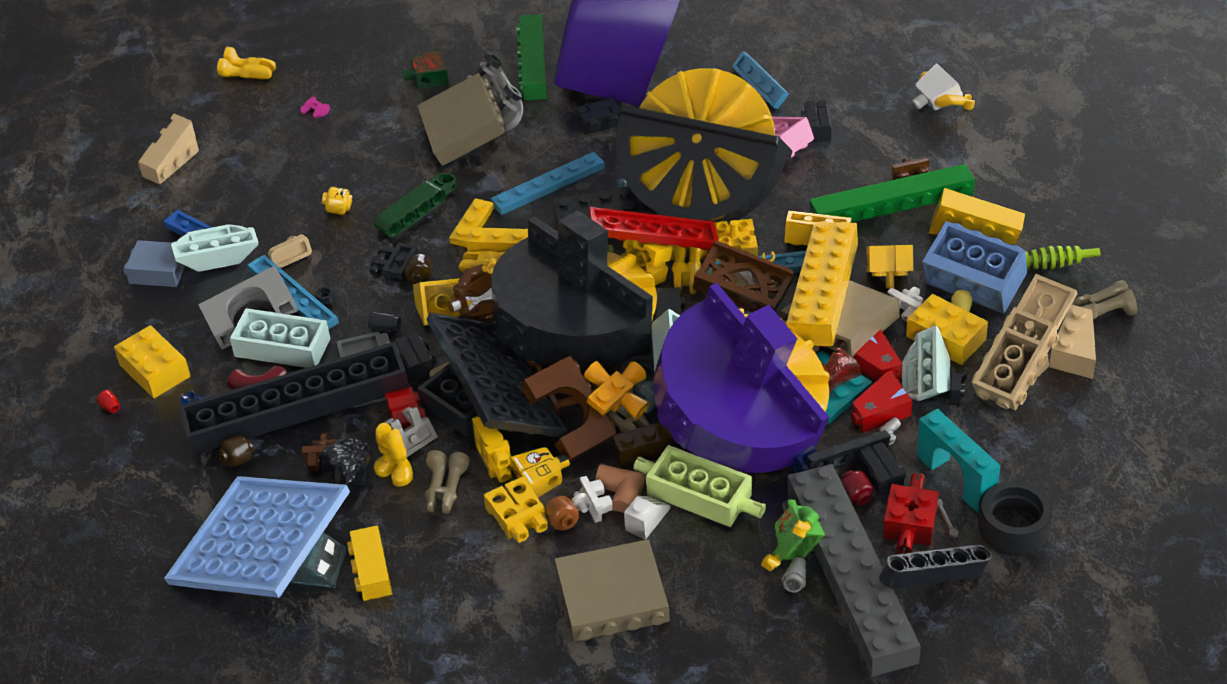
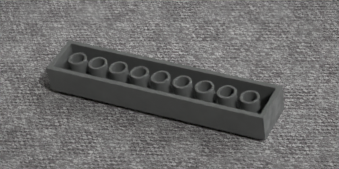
[788,464,921,677]

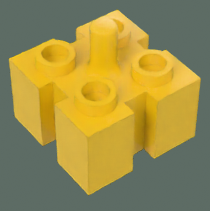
[714,219,758,261]
[621,240,673,286]
[866,245,913,289]

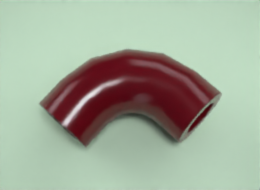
[227,365,287,390]

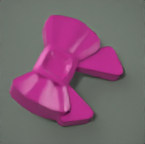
[301,97,330,118]

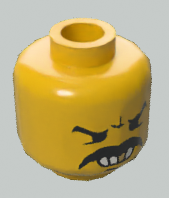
[322,187,352,215]

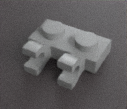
[384,407,438,457]

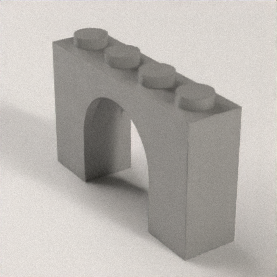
[198,265,299,350]

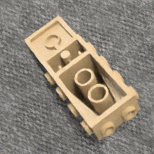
[972,274,1077,410]

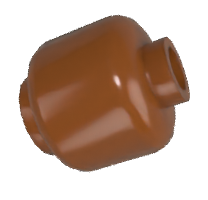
[545,496,579,531]

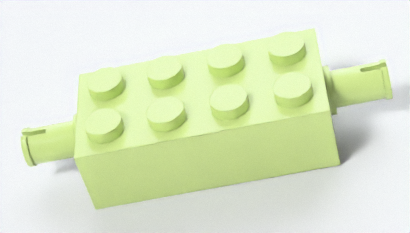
[634,445,766,527]

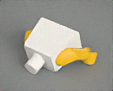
[912,64,975,110]

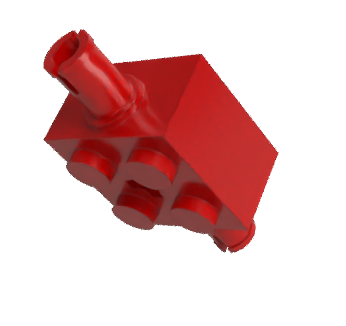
[883,473,939,554]

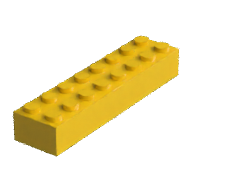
[786,221,858,346]

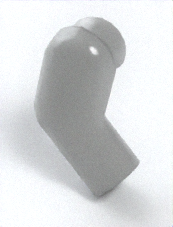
[879,417,901,445]

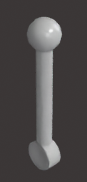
[938,499,959,539]

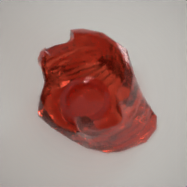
[820,348,861,394]

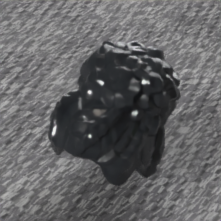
[320,437,371,485]

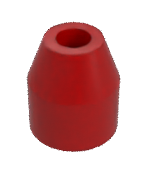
[96,390,120,413]

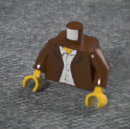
[447,259,496,322]

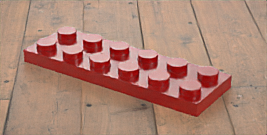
[588,207,718,250]

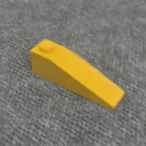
[413,275,492,325]

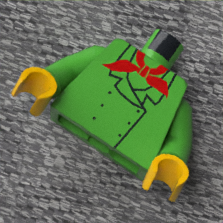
[761,500,825,571]

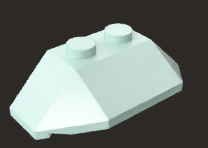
[171,224,258,272]
[902,325,951,401]

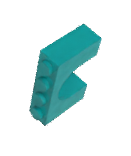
[917,409,1000,513]

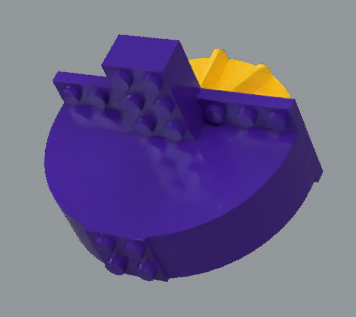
[653,283,829,473]

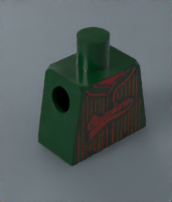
[402,49,449,88]

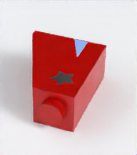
[839,329,903,381]
[851,371,912,433]

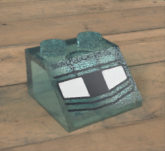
[289,532,347,588]

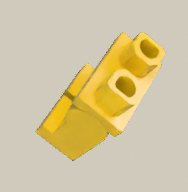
[472,417,512,483]
[484,476,548,543]

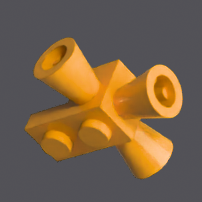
[583,361,650,420]

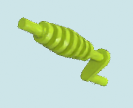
[1025,246,1101,269]

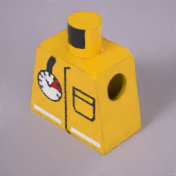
[511,448,570,498]

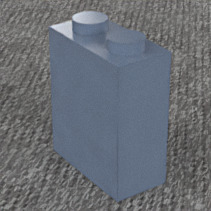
[124,240,186,287]

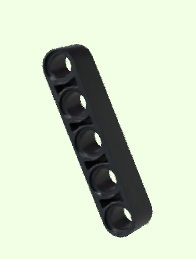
[879,545,992,588]

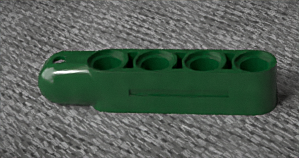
[374,173,457,238]

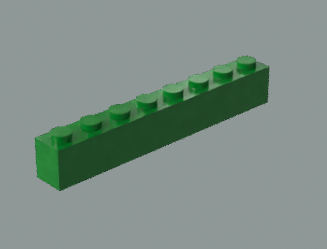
[810,164,975,223]

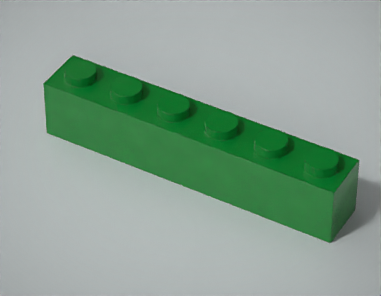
[516,14,547,101]

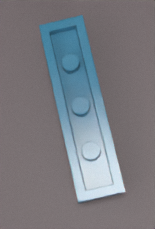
[732,51,789,109]

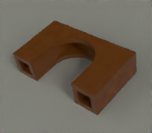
[520,356,617,462]

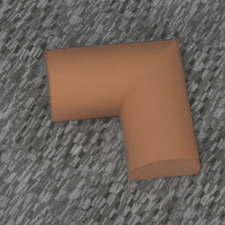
[596,464,646,513]

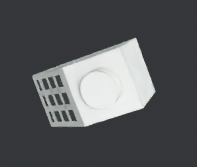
[624,496,670,540]

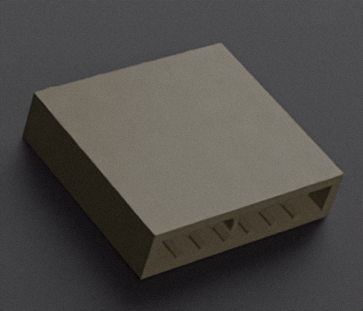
[417,73,505,166]
[780,280,900,357]
[555,539,670,641]

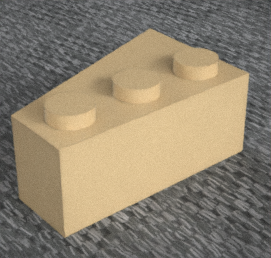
[138,114,199,184]
[1049,305,1096,379]

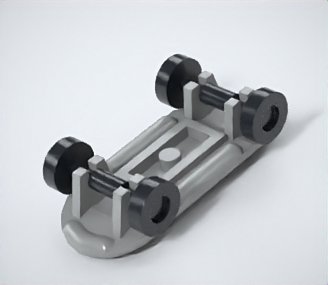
[459,51,523,131]

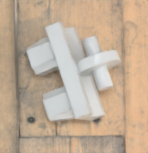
[888,287,923,322]
[571,476,612,523]

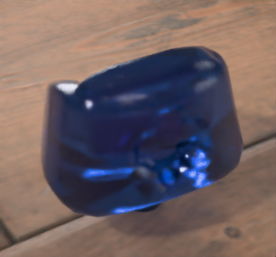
[180,390,204,405]

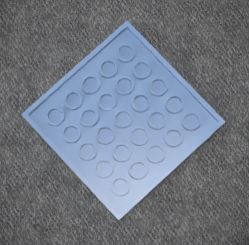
[164,476,350,598]

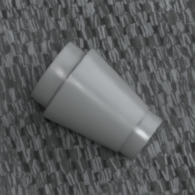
[782,557,806,593]

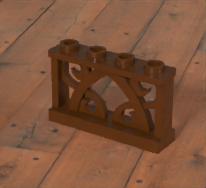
[693,240,794,313]

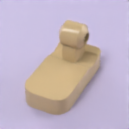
[268,234,312,268]

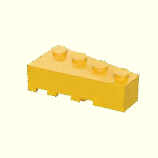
[928,188,1025,245]

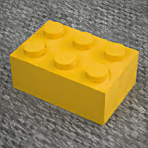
[906,294,988,365]
[114,325,191,398]

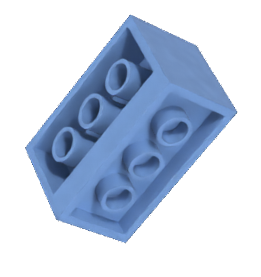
[922,221,1027,314]

